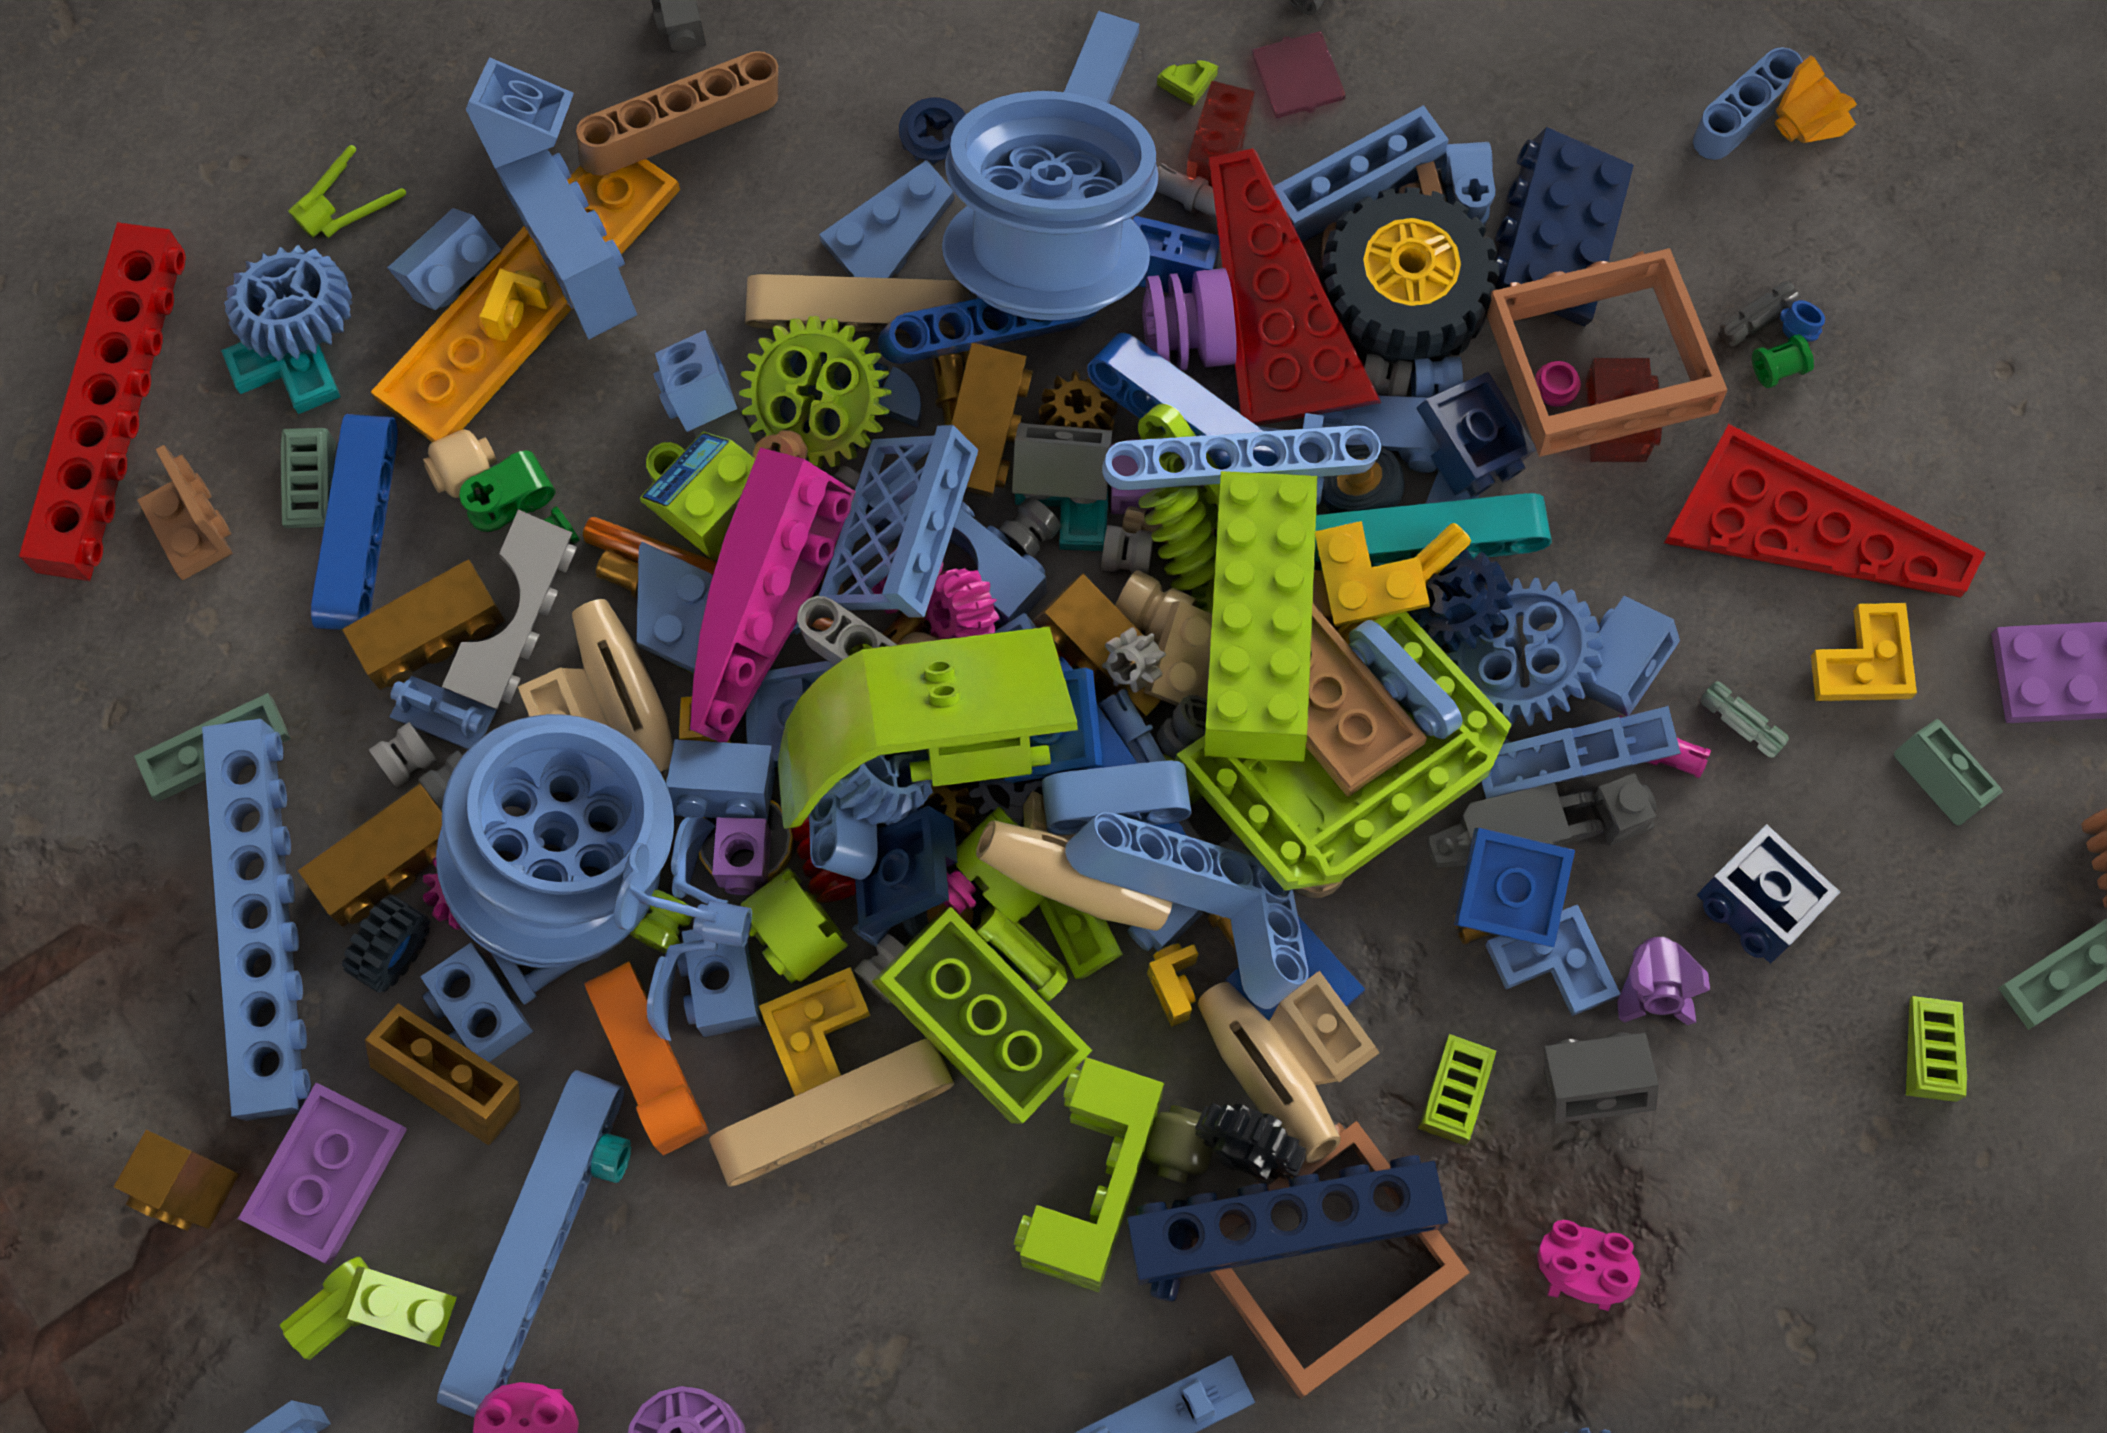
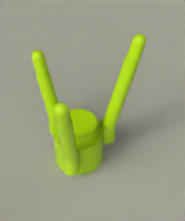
[288,145,406,238]

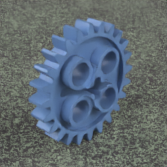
[1447,578,1603,726]

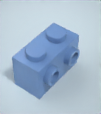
[387,208,501,310]
[1580,596,1680,716]
[666,739,775,821]

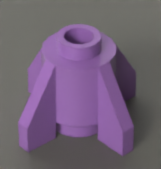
[1617,937,1710,1025]

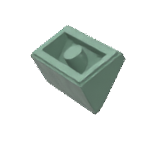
[1894,719,2003,826]

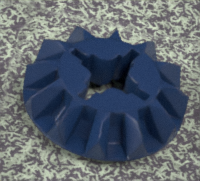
[899,97,966,165]

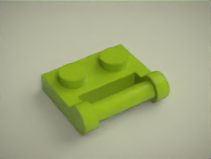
[975,903,1068,1002]

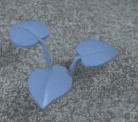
[614,816,752,1041]

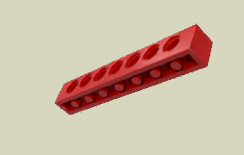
[19,222,186,581]

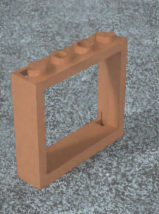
[1487,248,1727,457]
[1191,1121,1470,1399]

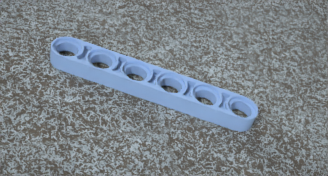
[1102,425,1381,490]

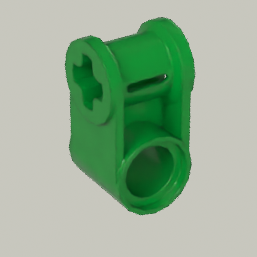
[459,450,556,532]

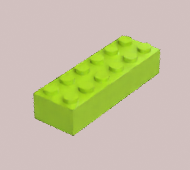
[1204,471,1318,762]

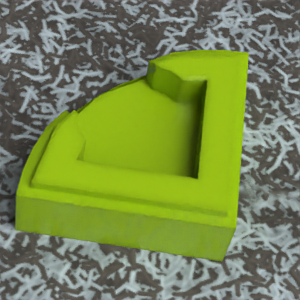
[1157,60,1218,107]

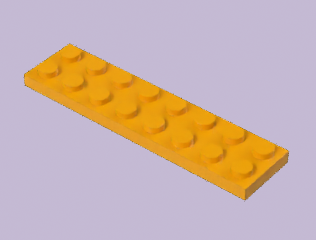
[371,159,680,442]

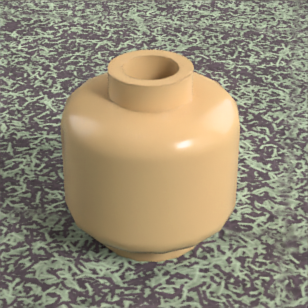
[423,429,497,498]

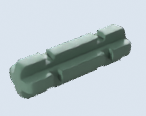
[1700,681,1789,758]

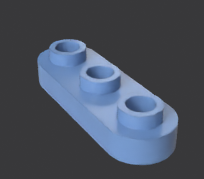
[1349,620,1462,739]

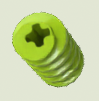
[1138,485,1217,590]

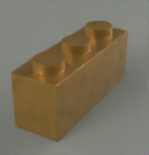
[951,343,1033,497]
[342,559,505,690]
[1032,574,1161,718]
[298,784,442,927]
[365,1003,521,1145]
[114,1130,239,1231]

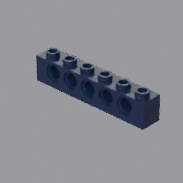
[1127,1155,1449,1285]

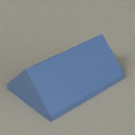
[466,57,574,168]

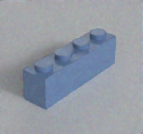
[1274,105,1449,243]

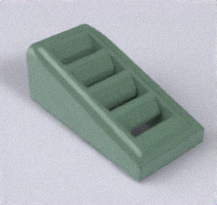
[281,428,336,528]

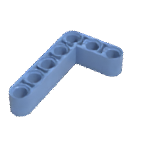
[1065,811,1308,1009]

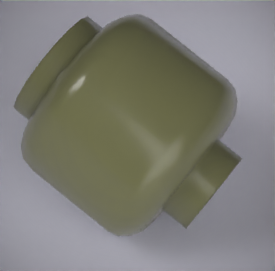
[1145,1105,1214,1184]

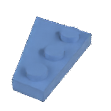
[819,160,954,278]

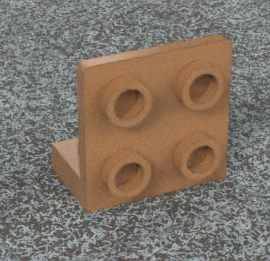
[137,445,233,580]

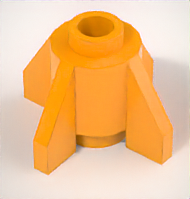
[1775,55,1857,143]

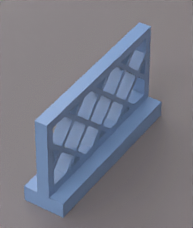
[819,425,978,618]

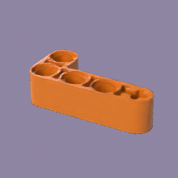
[584,961,709,1156]

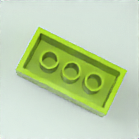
[871,907,1093,1124]

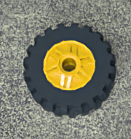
[1319,187,1499,371]

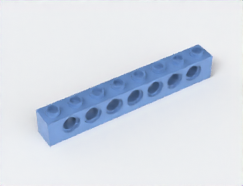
[202,719,311,1121]

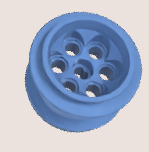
[942,91,1158,320]
[436,714,674,968]

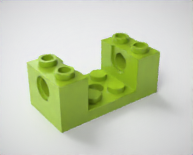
[1014,1057,1164,1292]

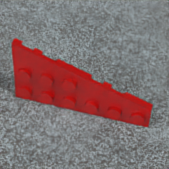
[1209,148,1382,426]
[1664,424,1986,598]

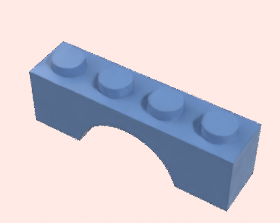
[867,469,1047,626]

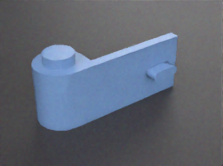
[1320,396,1441,473]

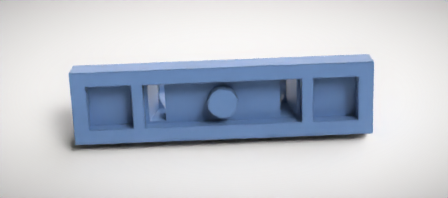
[1075,1355,1255,1433]

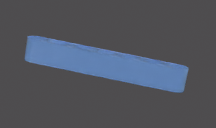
[437,1070,624,1417]

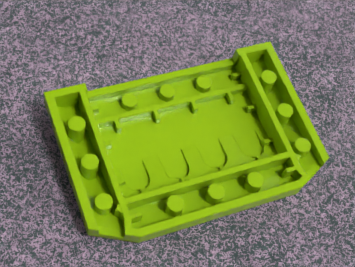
[1175,612,1512,891]

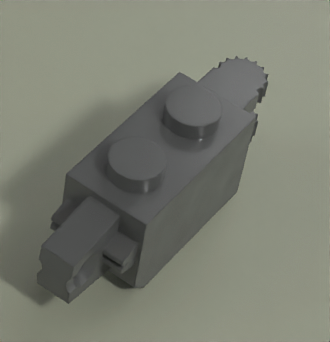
[1427,783,1604,868]

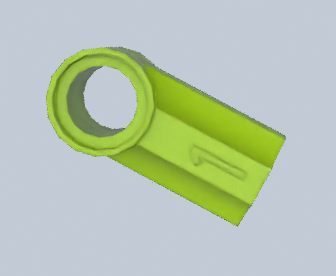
[280,1257,370,1360]

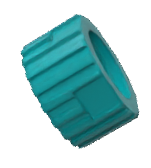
[591,1133,632,1183]

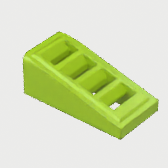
[1906,996,1967,1102]
[1417,1034,1497,1146]

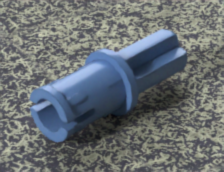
[1099,688,1166,764]

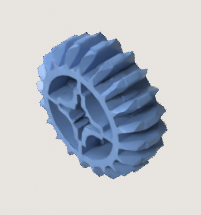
[224,245,352,361]
[827,749,933,826]

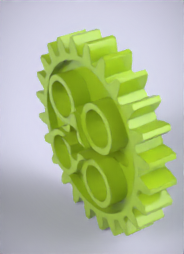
[739,316,892,468]

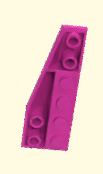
[690,447,856,743]

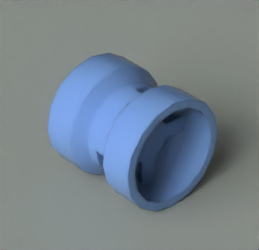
[1411,357,1463,398]

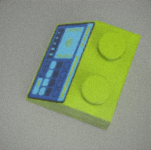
[640,431,755,558]

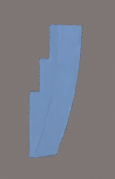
[1482,706,1681,799]

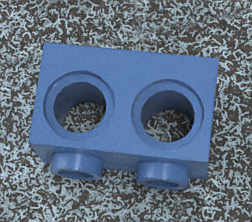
[653,330,738,432]
[420,943,534,1062]

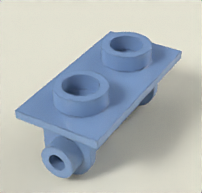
[389,676,497,750]

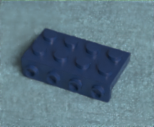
[1494,127,1634,327]

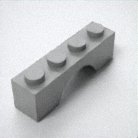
[442,510,577,710]

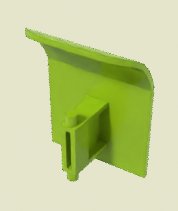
[778,626,1078,829]

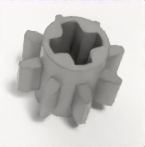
[1102,627,1166,692]

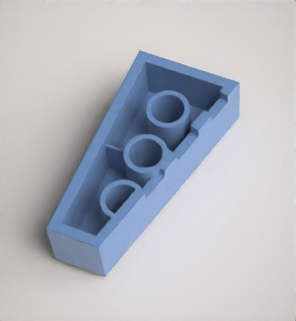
[494,149,637,339]

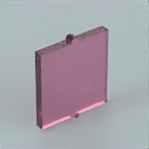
[1252,31,1346,119]

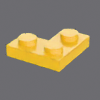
[1315,521,1430,627]
[1811,603,1917,701]
[759,967,871,1096]

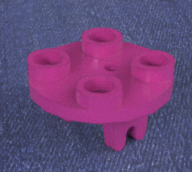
[1537,1220,1641,1311]
[473,1382,579,1433]

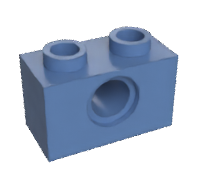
[677,929,762,1037]

